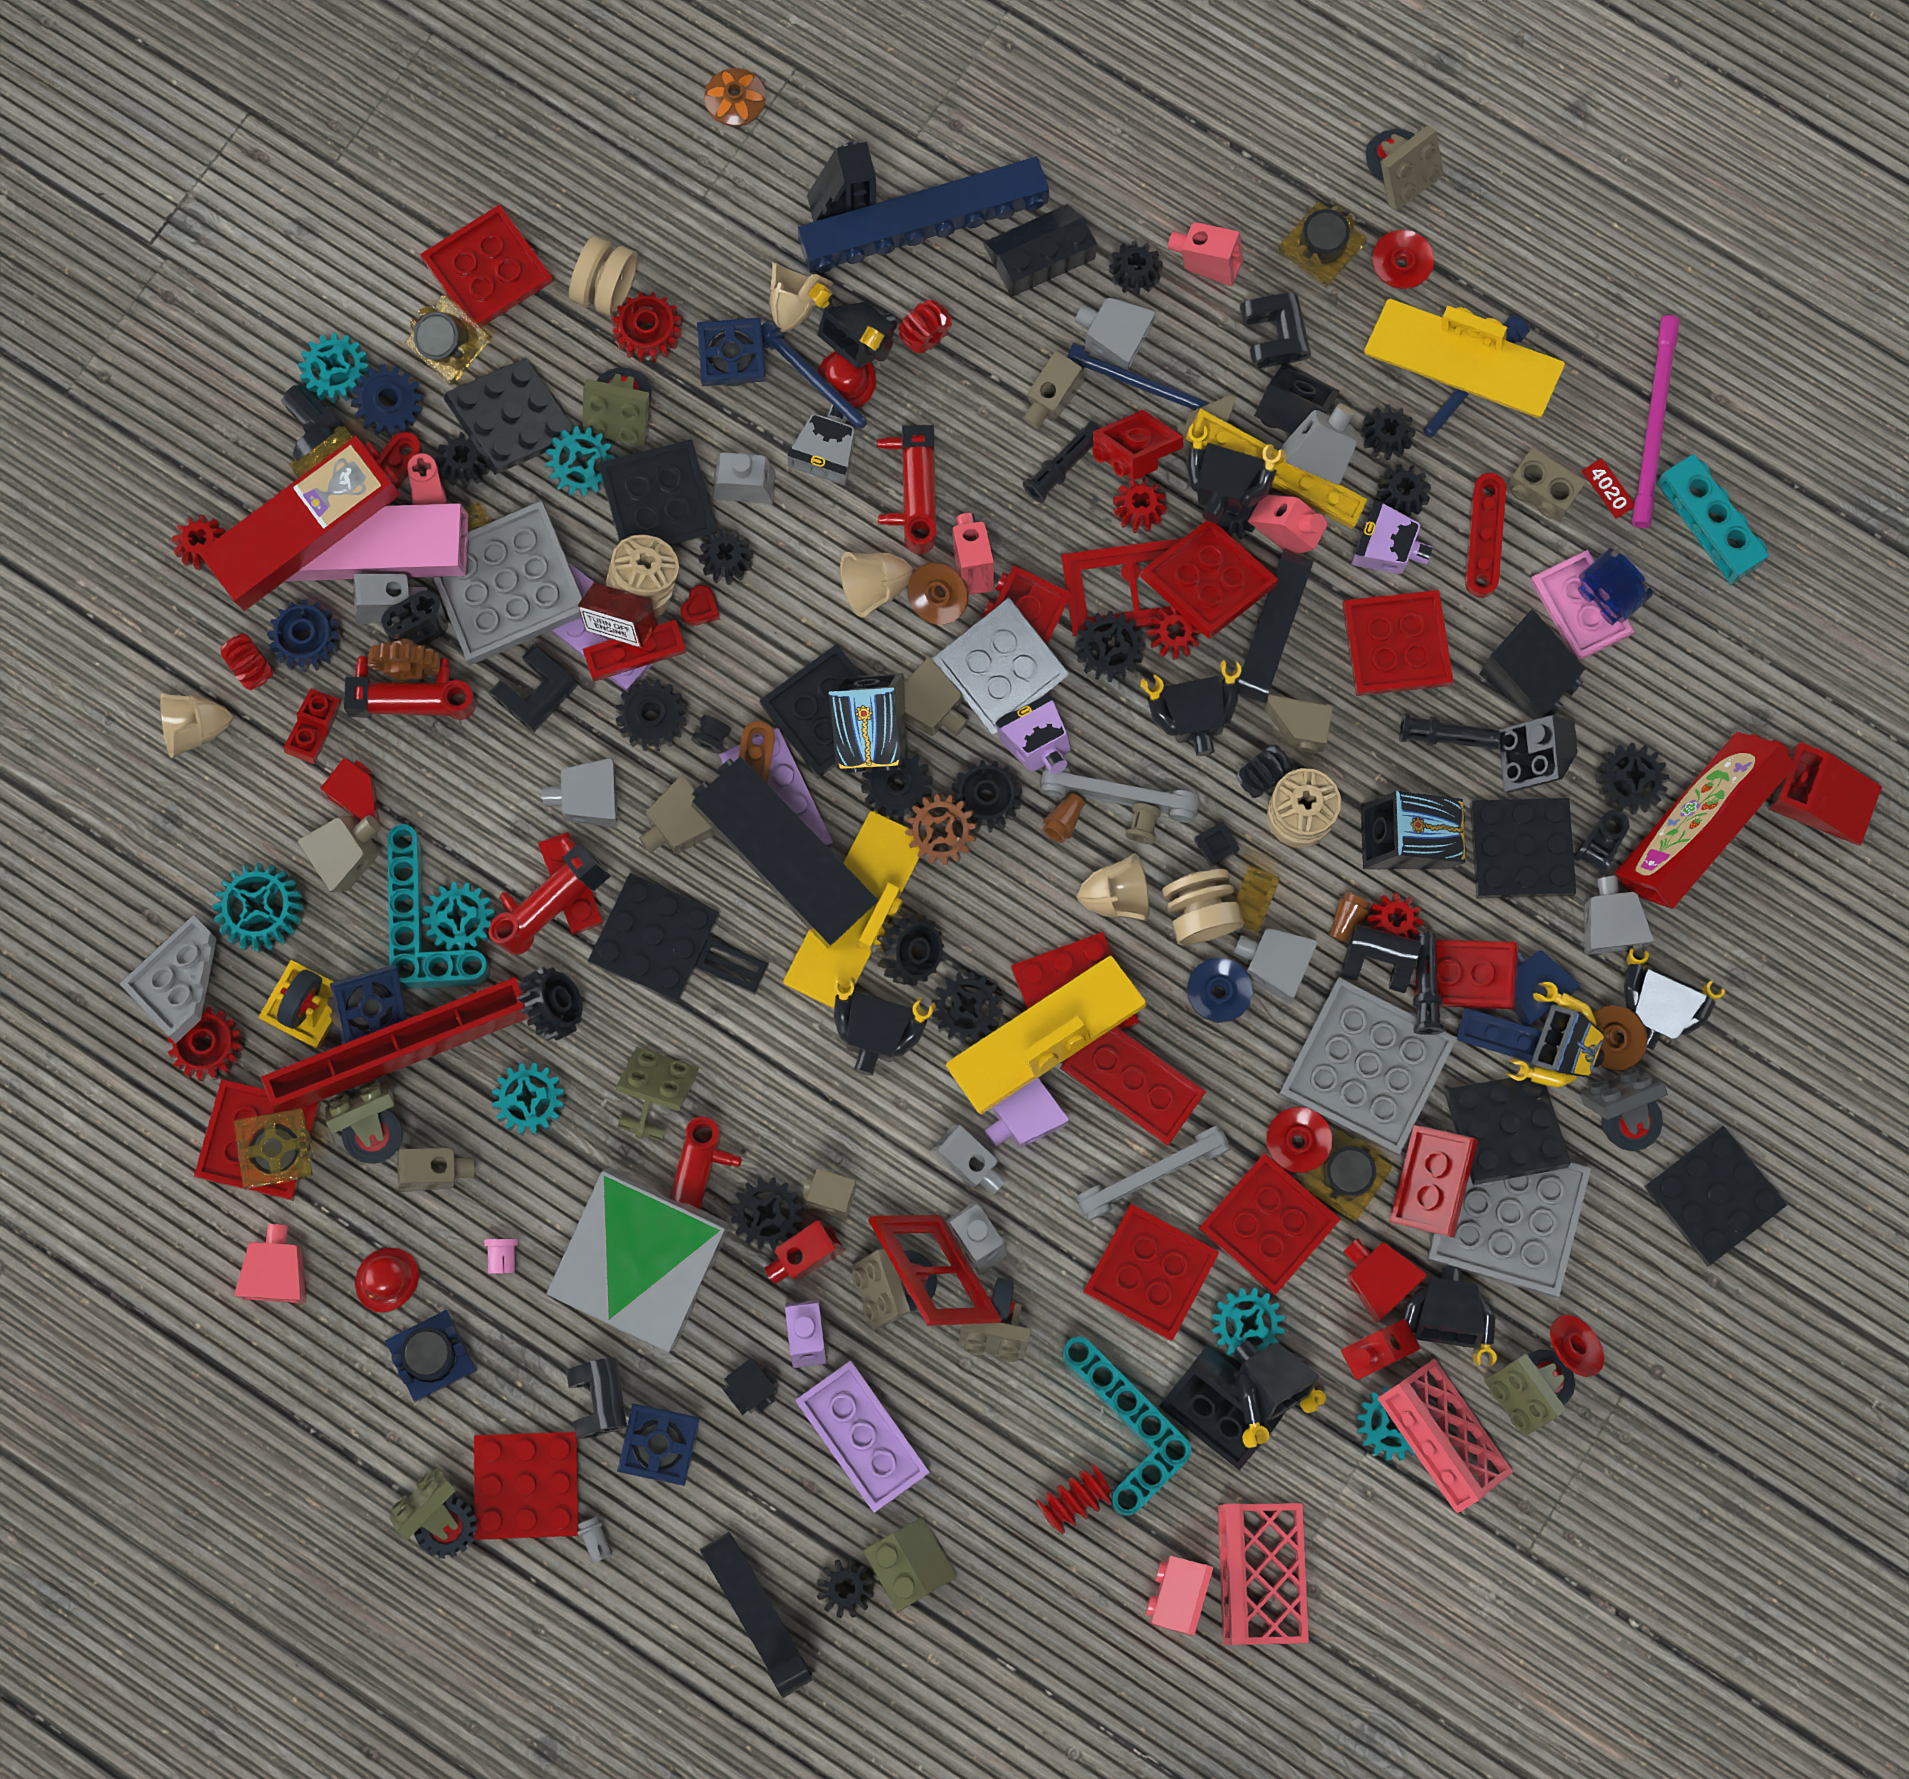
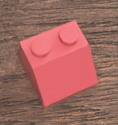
[1145,1556,1214,1636]

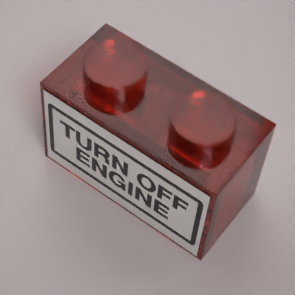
[578,582,657,648]

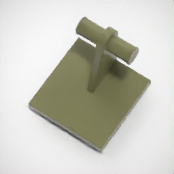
[616,1047,699,1143]

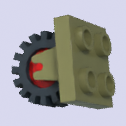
[389,1467,477,1559]

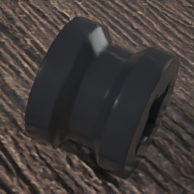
[691,715,732,754]

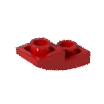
[283,688,341,764]

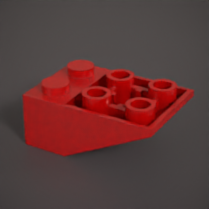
[1768,742,1882,846]

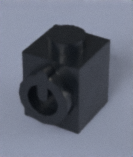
[722,1358,778,1415]

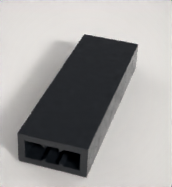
[691,756,878,949]

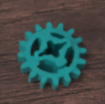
[298,333,369,403]
[544,426,615,497]
[422,882,496,951]
[492,1062,565,1136]
[1211,1288,1285,1362]
[1356,1387,1415,1461]

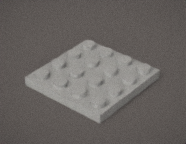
[433,500,587,665]
[1278,977,1457,1156]
[1427,1162,1591,1298]

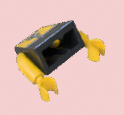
[1506,982,1605,1088]

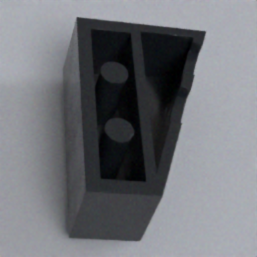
[807,141,876,222]

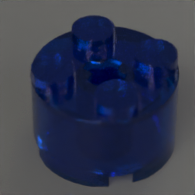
[1577,548,1653,625]

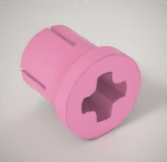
[484,1239,518,1274]

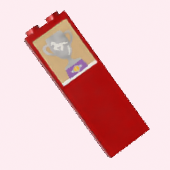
[199,436,401,611]

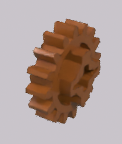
[368,639,441,681]
[905,793,978,865]

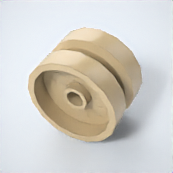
[569,235,638,317]

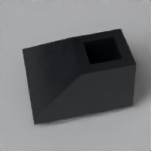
[1499,715,1578,793]

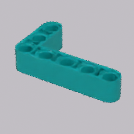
[387,824,490,989]
[1062,1337,1191,1516]

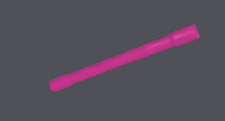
[1632,315,1680,528]

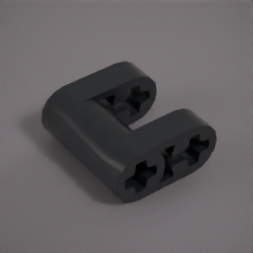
[1239,293,1311,368]
[381,591,448,645]
[489,645,578,733]
[1340,924,1421,994]
[566,1358,627,1439]

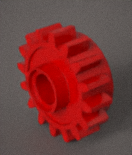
[612,292,682,363]
[167,1007,243,1082]

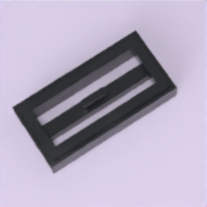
[695,937,769,995]

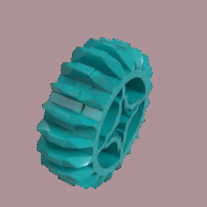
[212,863,304,952]

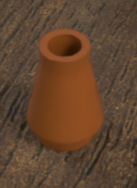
[1042,793,1085,843]
[1329,892,1370,943]

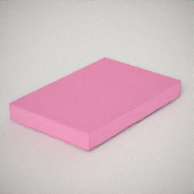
[1530,550,1634,661]

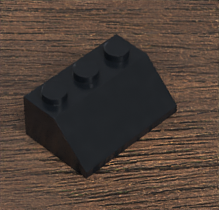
[983,204,1097,297]
[1159,1345,1286,1471]

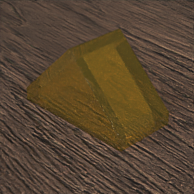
[1235,866,1281,933]

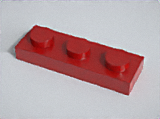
[582,619,686,682]
[538,832,604,935]

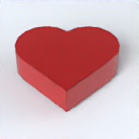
[680,585,720,626]

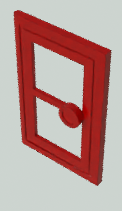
[1061,538,1183,637]
[868,1215,1002,1326]

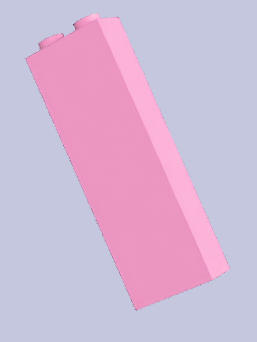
[286,504,469,581]

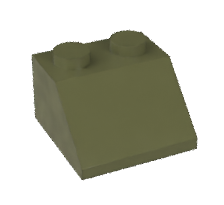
[863,1517,957,1613]

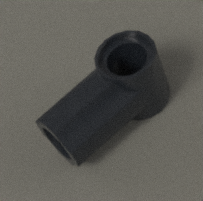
[281,383,345,435]

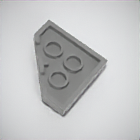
[120,915,217,1043]

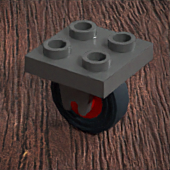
[1580,1068,1668,1151]

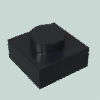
[1194,822,1240,867]

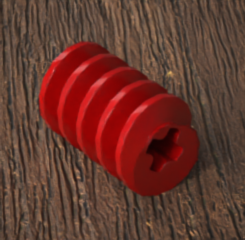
[1035,1463,1112,1535]

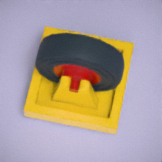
[258,960,333,1050]

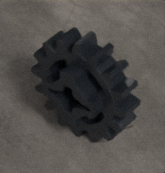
[1075,611,1146,682]
[1596,743,1669,815]
[932,972,1003,1045]
[731,1177,803,1251]

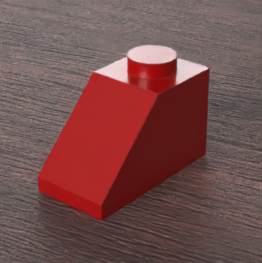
[320,758,380,825]

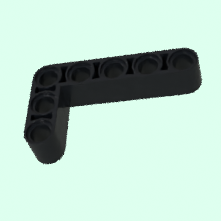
[699,1532,815,1698]

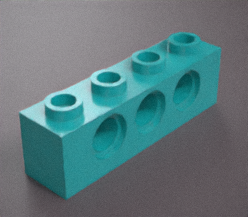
[1656,454,1769,586]

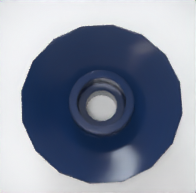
[1187,958,1253,1023]

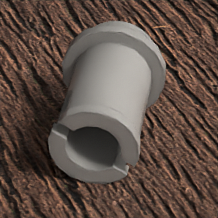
[577,1517,612,1563]

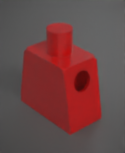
[764,1220,846,1284]
[1343,1238,1427,1323]
[1341,1318,1421,1381]

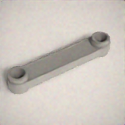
[1040,766,1199,823]
[1076,1125,1231,1221]

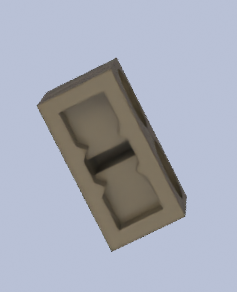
[1506,447,1586,522]
[802,1168,856,1221]

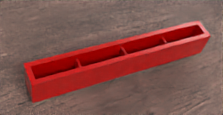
[261,977,529,1117]

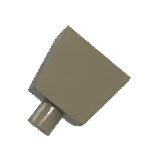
[1023,350,1085,429]
[904,656,969,736]
[639,775,718,854]
[297,815,381,892]
[397,1148,474,1192]

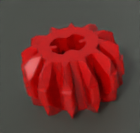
[898,299,952,354]
[1113,478,1167,534]
[172,514,226,571]
[1146,606,1201,660]
[220,633,273,691]
[1367,893,1424,939]

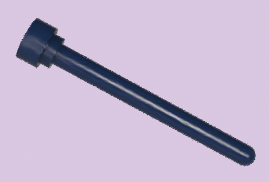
[1424,315,1530,437]
[761,320,867,429]
[1067,342,1210,410]

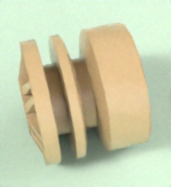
[605,535,679,622]
[1266,768,1341,848]
[1162,869,1244,945]

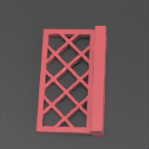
[1377,1358,1513,1514]
[1217,1503,1309,1645]

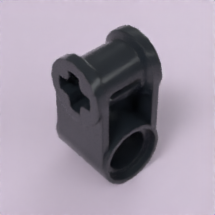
[1574,810,1630,876]

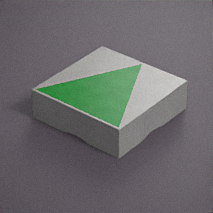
[546,1167,731,1352]

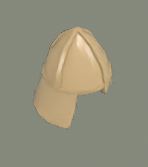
[769,262,834,333]
[840,552,913,617]
[160,693,233,758]
[1076,853,1149,921]

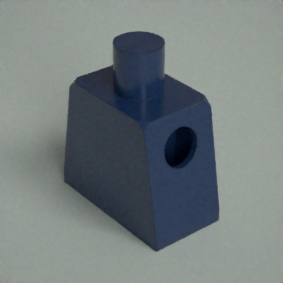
[1514,950,1580,1027]

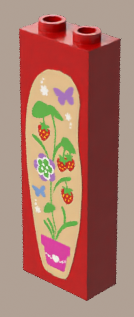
[1614,731,1796,909]

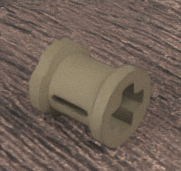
[1125,803,1161,844]

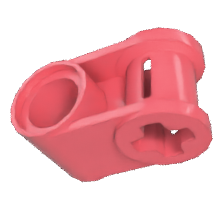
[407,453,448,505]

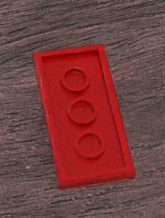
[1059,1027,1206,1146]

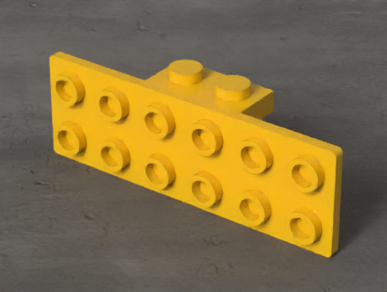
[1364,299,1565,419]
[783,811,926,1009]
[946,956,1146,1114]

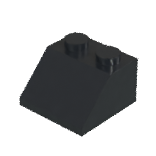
[1254,363,1340,436]

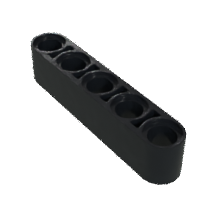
[1238,550,1314,704]

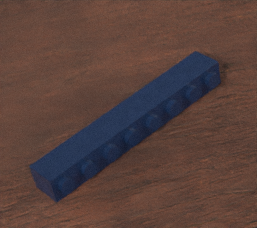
[798,156,1049,273]

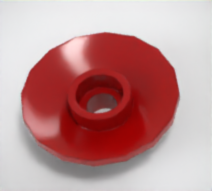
[1371,229,1435,289]
[1266,1107,1332,1173]
[1550,1314,1605,1377]

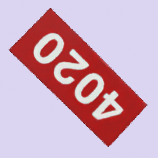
[1581,458,1634,519]

